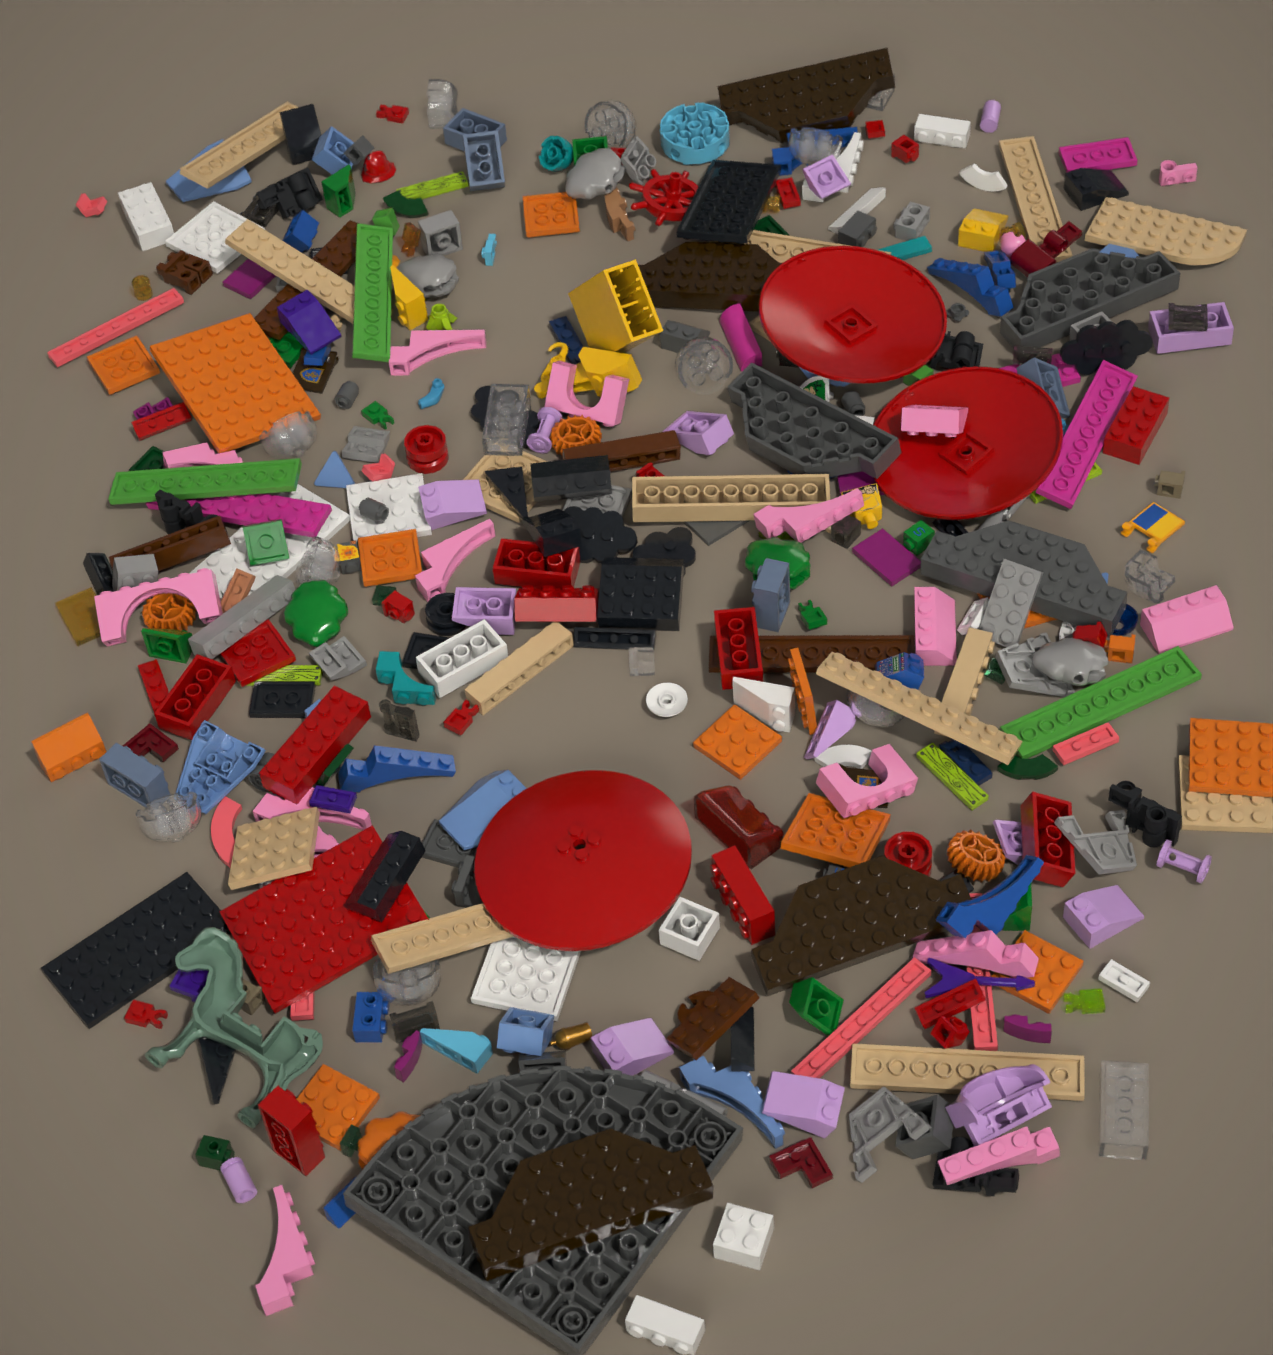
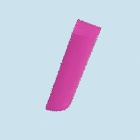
[719,303,762,371]

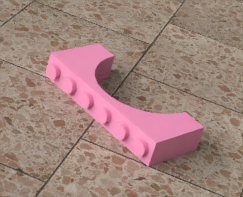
[94,568,223,647]

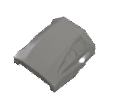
[621,136,656,185]

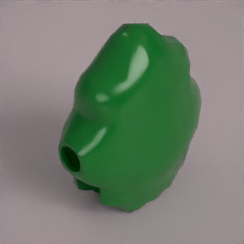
[744,537,811,590]
[284,580,348,647]

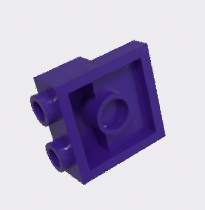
[170,969,209,1002]

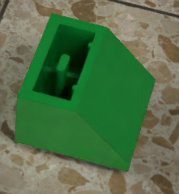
[322,164,356,218]

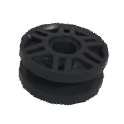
[425,593,467,636]

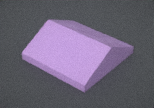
[803,154,851,200]
[993,820,1023,865]

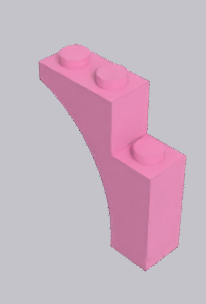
[163,442,243,469]

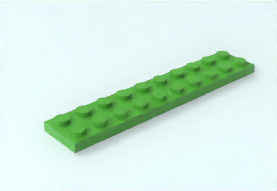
[352,223,393,362]
[108,458,302,505]
[1000,646,1202,759]

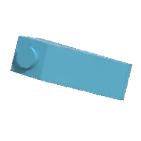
[420,1028,493,1074]

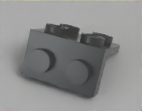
[452,855,482,907]

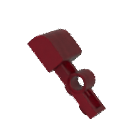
[1010,221,1082,277]

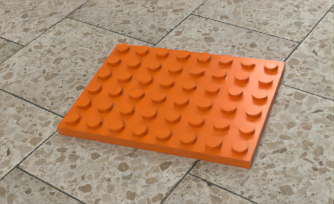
[150,313,321,454]

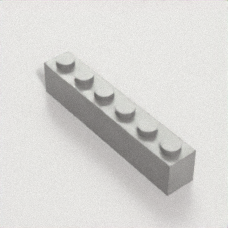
[188,575,295,659]

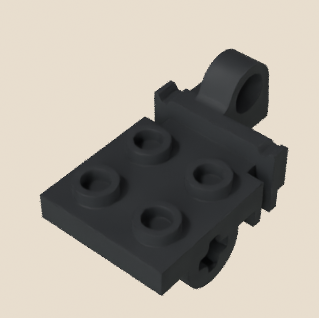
[256,167,323,218]
[930,331,983,369]
[155,490,218,534]
[1108,780,1182,848]
[933,1137,1019,1197]

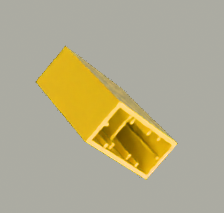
[568,259,663,353]

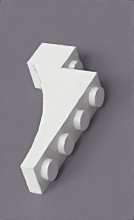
[802,132,864,202]

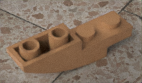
[605,187,635,241]

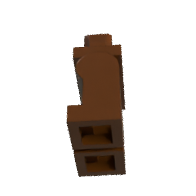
[156,250,213,295]

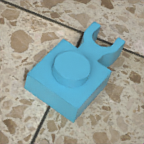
[482,234,497,266]

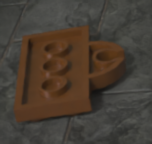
[666,977,760,1061]

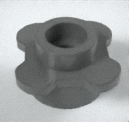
[947,303,969,321]

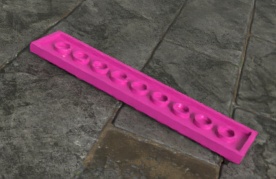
[1035,360,1138,509]
[146,494,332,538]

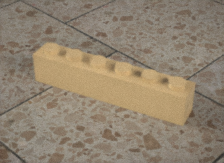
[465,622,574,715]
[934,627,995,737]

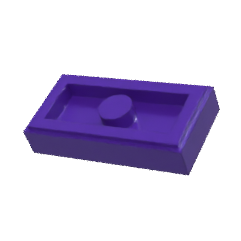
[309,785,357,814]

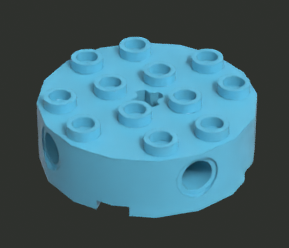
[660,103,730,165]

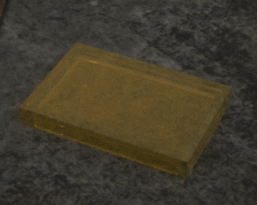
[55,587,101,646]

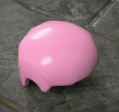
[1000,232,1026,257]

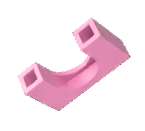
[545,361,629,427]
[816,744,918,818]

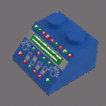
[875,652,924,690]

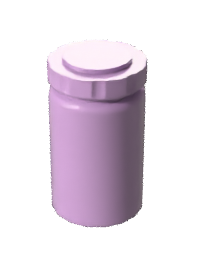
[980,100,1001,133]
[220,1157,257,1203]

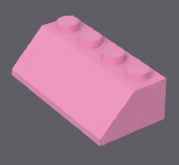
[1140,585,1234,654]
[914,587,957,666]

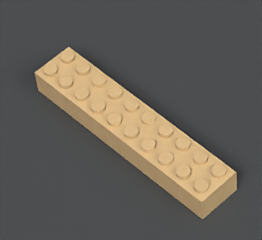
[632,474,830,522]

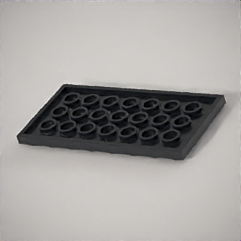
[676,160,781,244]
[41,872,231,1029]

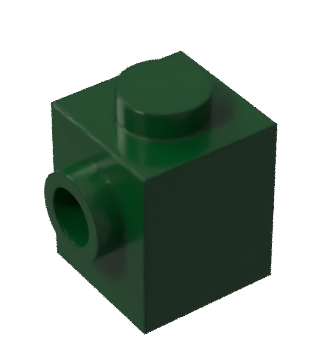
[195,1135,235,1171]

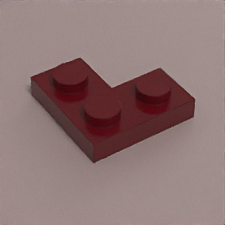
[123,723,179,762]
[769,1137,833,1188]

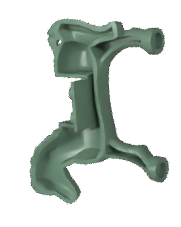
[144,927,323,1128]

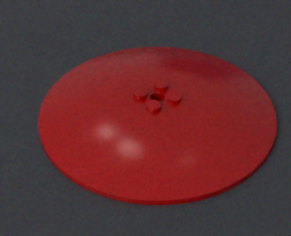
[759,246,947,383]
[873,366,1063,520]
[474,770,692,951]

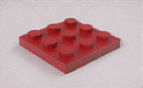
[219,619,296,687]

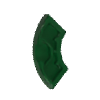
[383,191,429,218]
[997,754,1058,780]

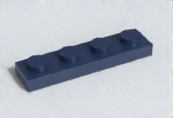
[549,316,584,365]

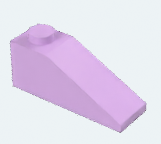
[804,700,857,760]

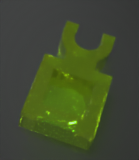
[1063,988,1105,1014]

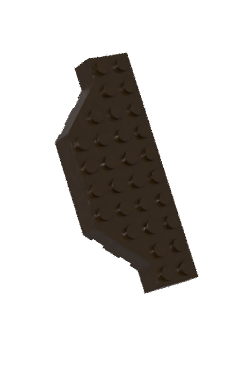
[717,48,895,143]
[638,242,781,312]
[751,856,971,997]
[468,1128,714,1282]

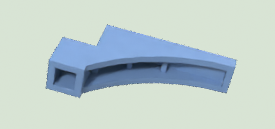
[679,1056,785,1149]

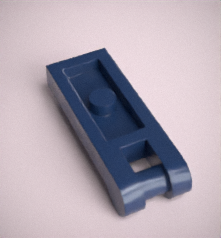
[939,738,993,786]

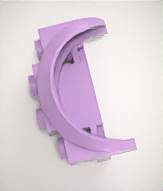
[945,1064,1052,1147]

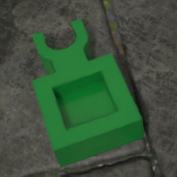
[361,401,394,430]
[798,600,827,630]

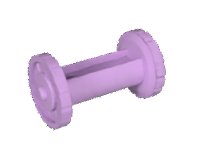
[527,407,562,454]
[1156,839,1212,883]

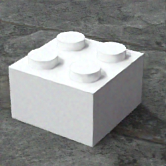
[659,897,720,961]
[713,1203,774,1270]

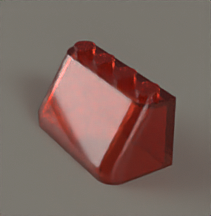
[694,785,784,869]

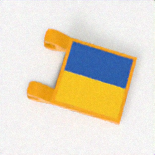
[1120,502,1185,553]

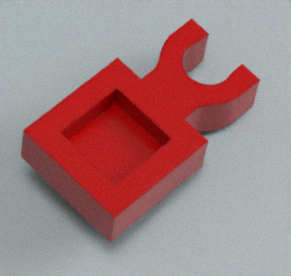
[376,104,409,124]
[443,700,479,736]
[124,1000,168,1029]

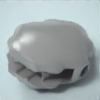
[565,148,625,200]
[396,254,459,298]
[1032,638,1108,686]

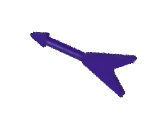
[925,958,1035,998]

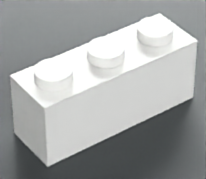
[914,114,971,149]
[625,1295,705,1355]

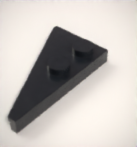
[485,466,528,519]
[198,1037,236,1105]

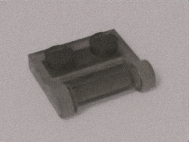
[239,194,279,227]
[1168,303,1208,331]
[379,699,420,742]
[389,1001,440,1044]

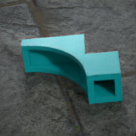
[376,651,436,705]

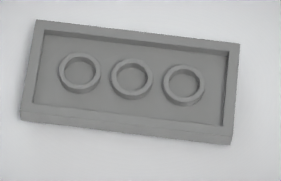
[979,559,1044,647]

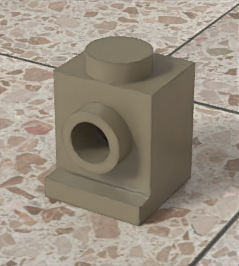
[1154,470,1185,499]
[241,979,265,1015]

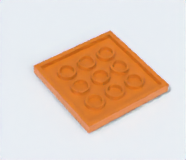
[1189,718,1273,797]
[781,793,891,867]

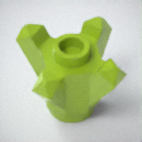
[426,304,457,330]

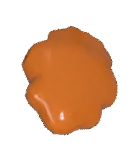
[358,1111,421,1170]

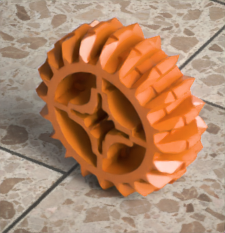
[550,415,602,458]
[142,593,197,631]
[946,829,1006,883]

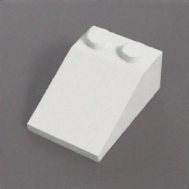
[733,677,795,732]

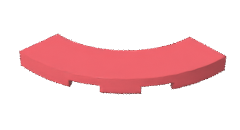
[211,796,242,868]

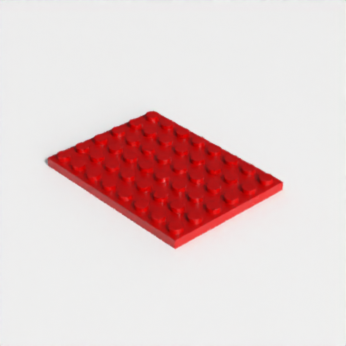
[219,825,429,1014]

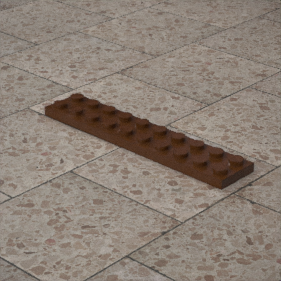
[254,220,360,340]
[709,635,915,673]

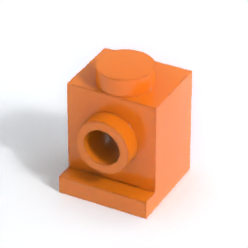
[1104,634,1136,664]

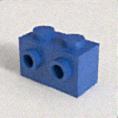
[283,210,319,253]
[352,992,389,1043]

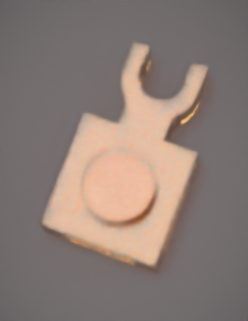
[401,222,421,257]

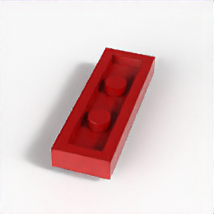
[131,402,192,441]
[138,659,169,713]
[915,978,986,1029]

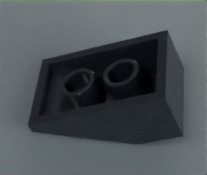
[280,104,321,165]
[1064,168,1129,211]
[522,509,581,557]

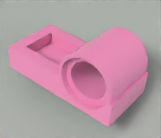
[1159,160,1198,186]

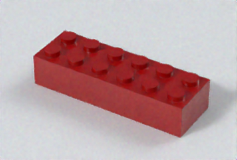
[259,685,371,805]

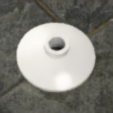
[646,683,688,717]

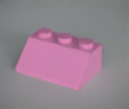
[901,405,968,437]

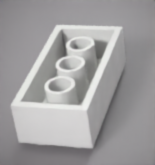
[118,182,174,251]
[416,619,508,698]

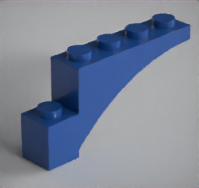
[772,127,858,176]
[927,258,1014,317]
[338,745,456,793]
[936,855,1044,938]

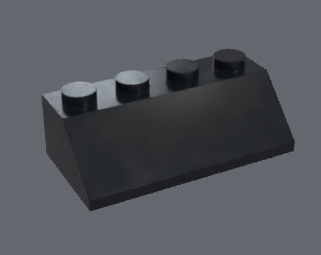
[530,455,612,502]
[344,831,426,922]

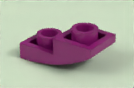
[133,397,173,420]
[1003,1014,1052,1043]
[394,1030,422,1083]

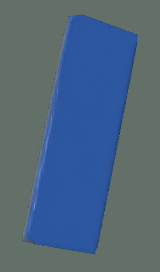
[324,1176,357,1228]

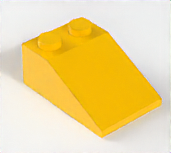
[958,208,1008,252]
[390,265,428,330]

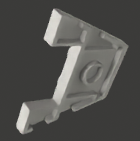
[995,632,1075,697]
[1054,810,1137,875]
[849,1087,931,1183]

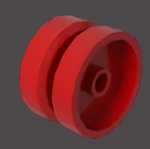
[404,425,449,474]
[884,831,932,877]

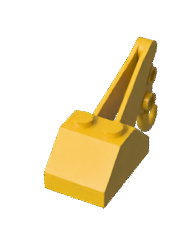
[534,342,642,398]

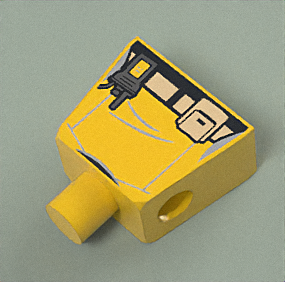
[841,483,882,529]

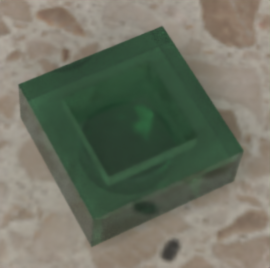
[372,585,397,606]
[984,657,1006,685]
[340,1125,362,1158]

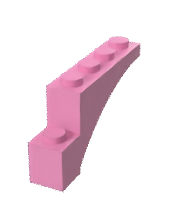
[389,330,487,376]
[753,488,864,543]
[415,519,496,602]
[253,787,372,830]
[912,930,1039,978]
[938,1126,1060,1185]
[255,1185,315,1316]

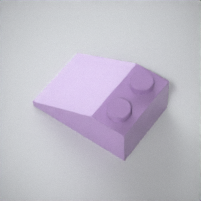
[662,411,734,455]
[418,480,487,530]
[452,587,516,635]
[1063,885,1144,949]
[591,1018,674,1076]
[762,1071,845,1139]

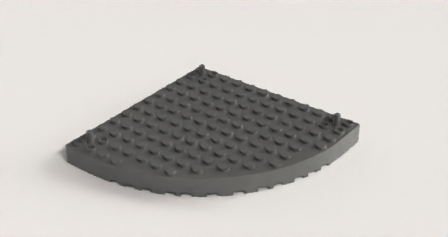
[343,1066,743,1355]

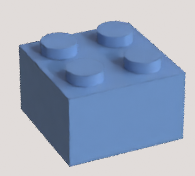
[312,126,354,174]
[497,1007,554,1056]

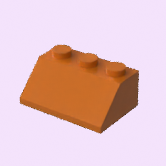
[31,712,106,782]

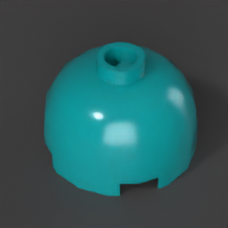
[539,136,574,172]

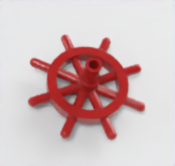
[629,169,699,226]

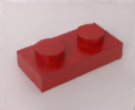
[775,177,801,209]

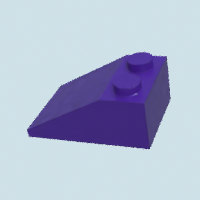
[277,289,341,354]

